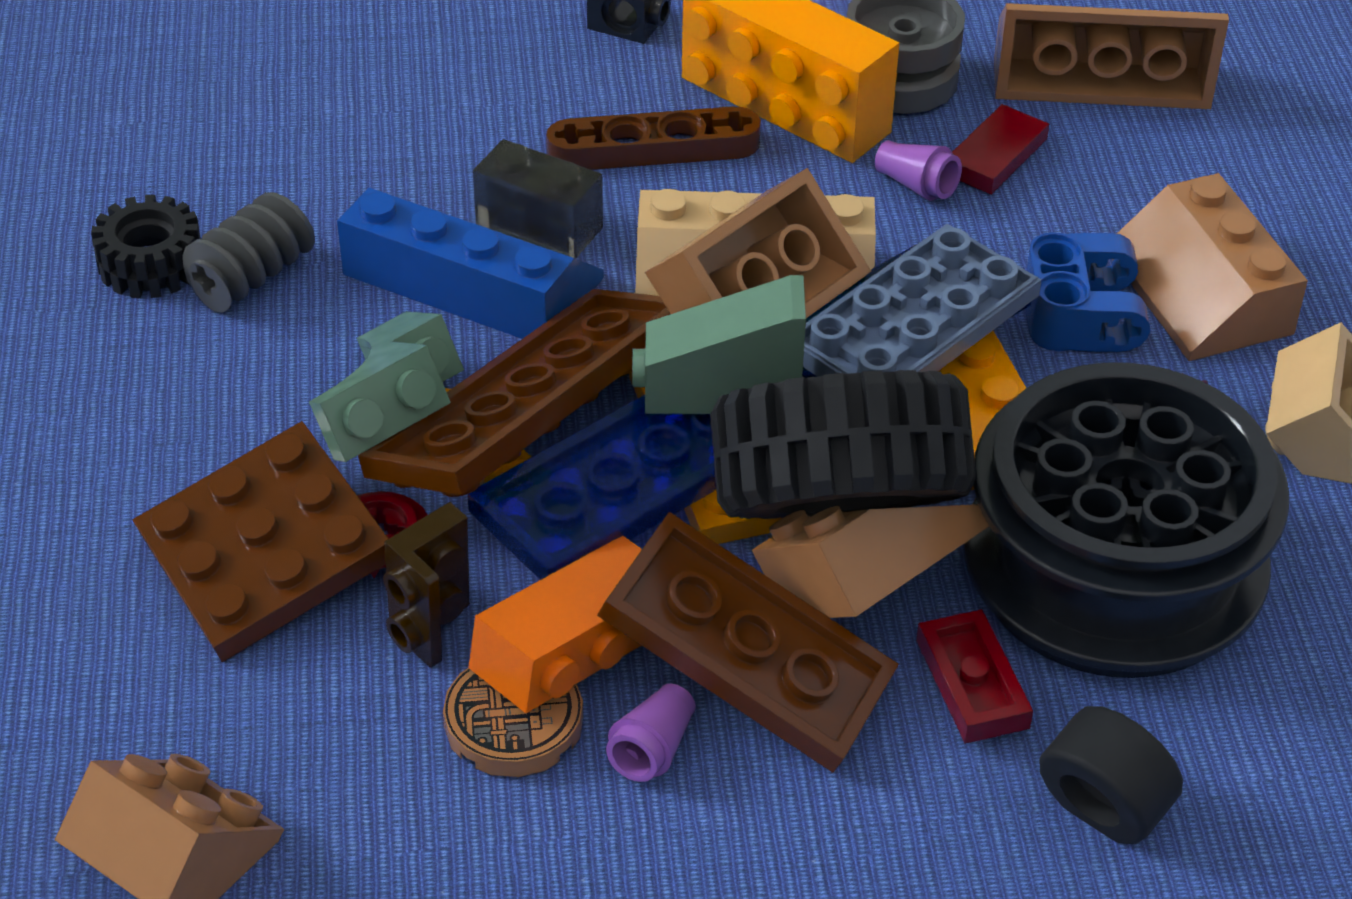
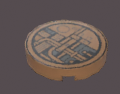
[443,668,583,777]

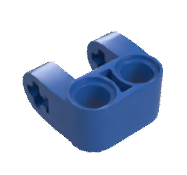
[1025,232,1150,352]

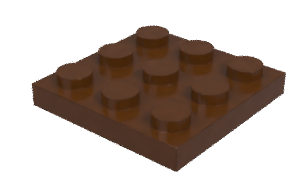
[132,421,388,662]

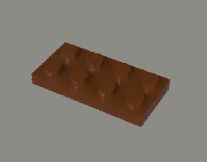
[597,512,899,773]

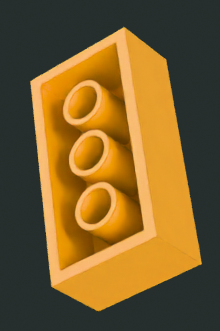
[682,0,900,163]

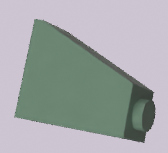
[632,275,806,414]

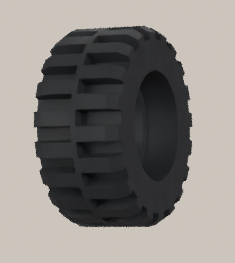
[710,370,976,519]

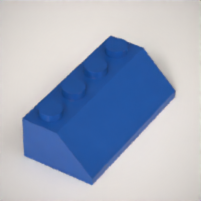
[337,187,604,339]

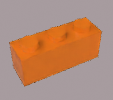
[468,535,642,713]

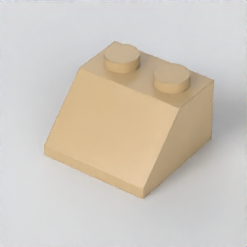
[1265,322,1352,484]

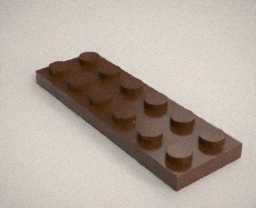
[358,289,670,497]

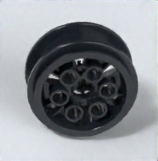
[963,362,1289,678]

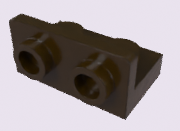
[383,502,470,668]

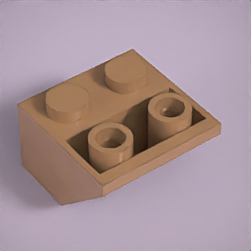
[55,754,284,899]

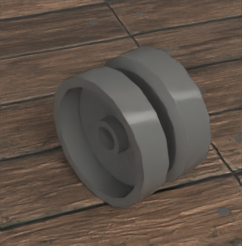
[846,0,965,114]

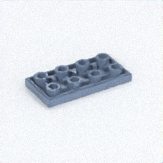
[803,224,1041,376]

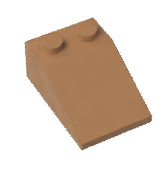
[752,504,989,618]

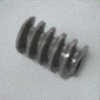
[182,192,315,313]

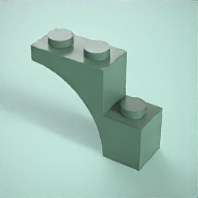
[309,311,464,462]

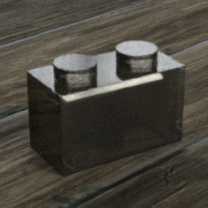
[473,139,603,259]

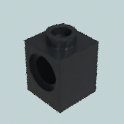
[587,0,671,44]

